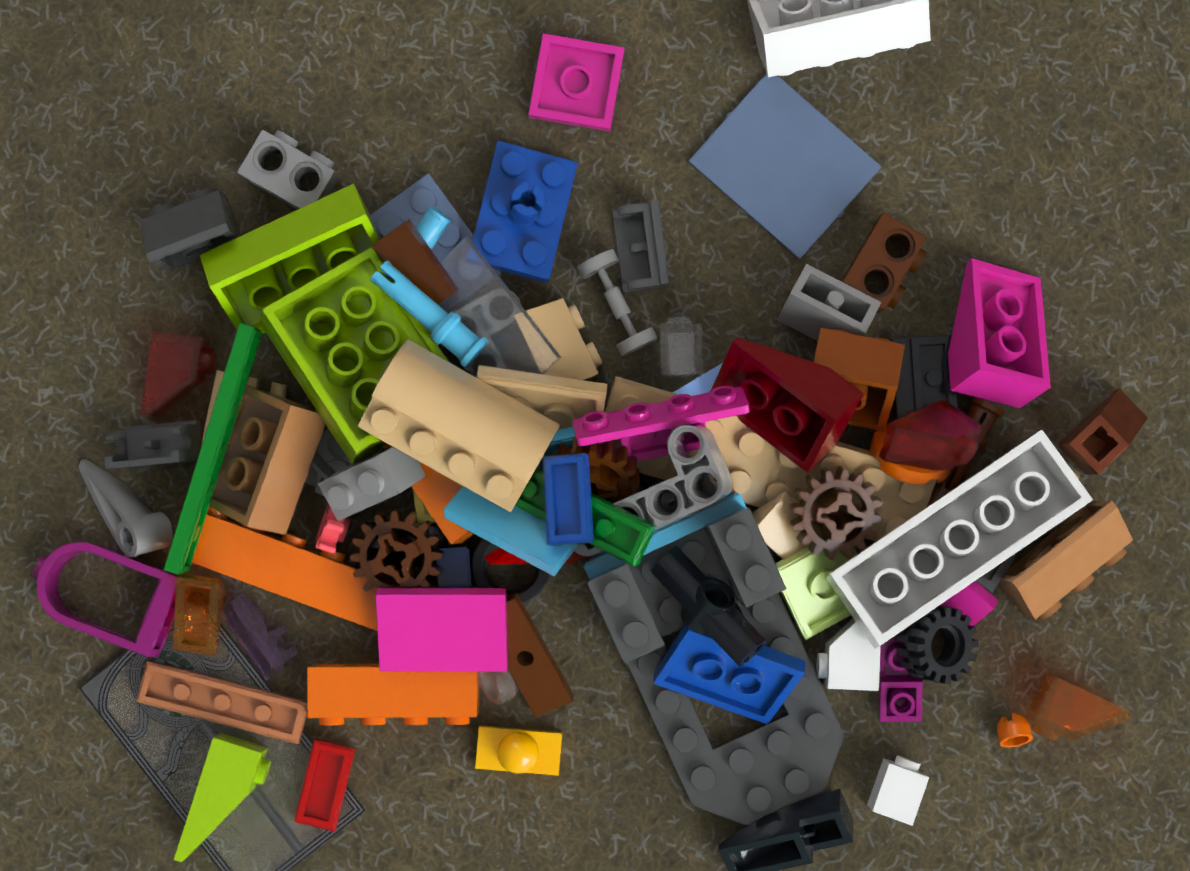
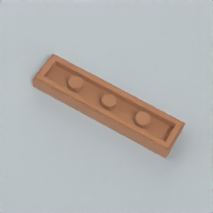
[136,660,307,744]

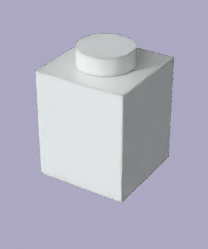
[867,755,929,826]

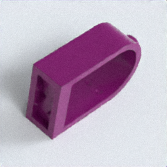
[33,542,190,657]

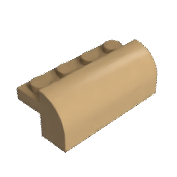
[357,339,560,513]

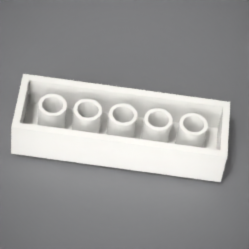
[826,430,1093,648]

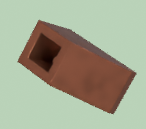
[1058,388,1148,475]

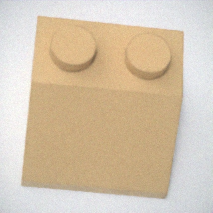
[516,298,603,381]

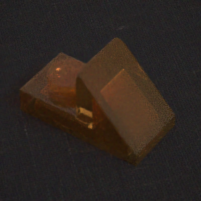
[173,574,228,656]

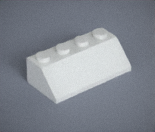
[747,0,931,77]

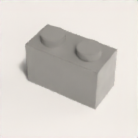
[777,264,881,341]
[318,446,426,521]

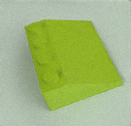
[261,247,448,465]

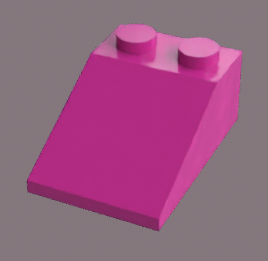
[948,258,1051,408]

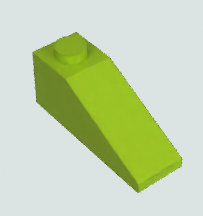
[174,733,271,862]

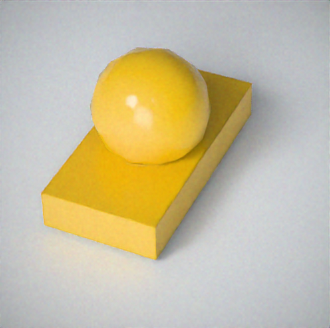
[475,725,562,776]

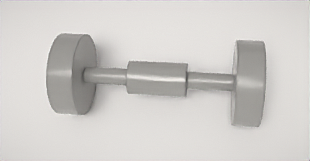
[577,249,658,357]

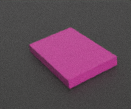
[376,588,508,672]

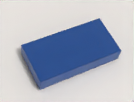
[543,453,594,546]

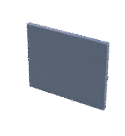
[688,73,881,260]

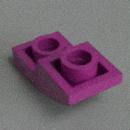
[878,631,923,722]

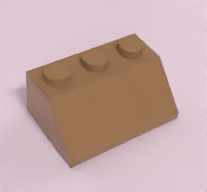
[209,384,325,535]
[999,501,1133,620]

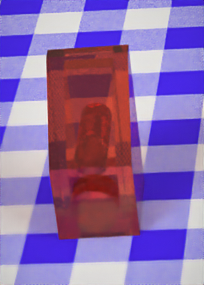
[140,331,215,417]
[878,399,982,472]

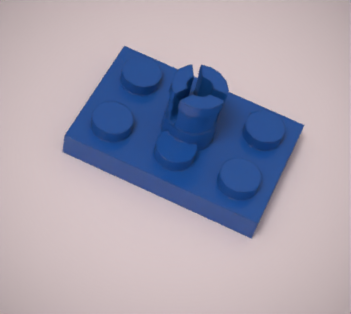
[467,141,578,283]
[653,624,805,724]

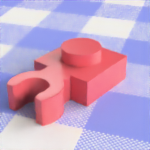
[315,503,350,554]

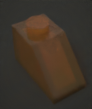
[1025,672,1131,742]

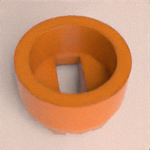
[997,713,1033,748]

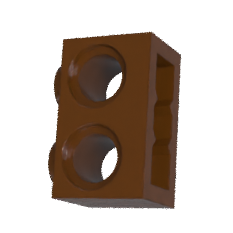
[841,212,927,314]

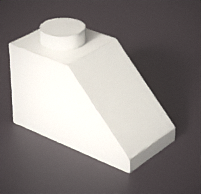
[816,618,880,691]

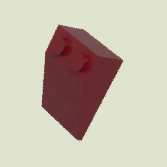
[710,337,864,473]

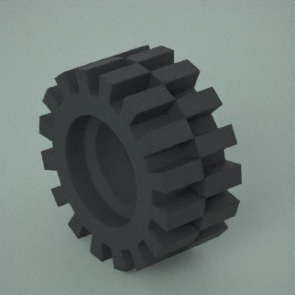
[897,606,979,684]

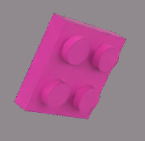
[528,33,625,132]

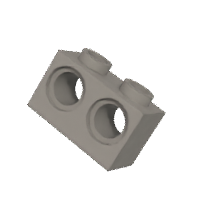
[237,129,340,210]

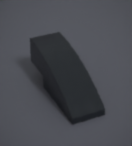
[719,789,853,871]

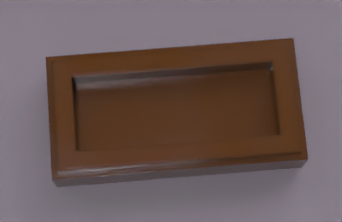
[373,219,459,304]

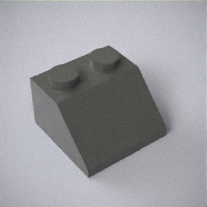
[141,188,242,271]

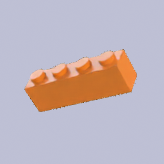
[307,663,479,726]

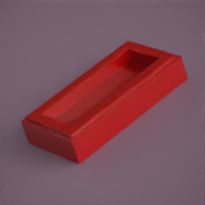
[294,738,356,832]

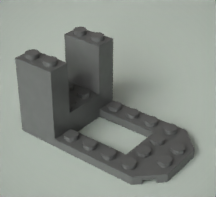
[587,507,844,826]

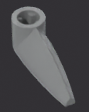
[78,459,173,558]

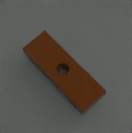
[506,592,574,717]

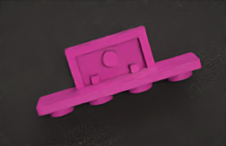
[573,386,750,461]

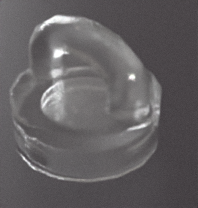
[478,668,519,705]

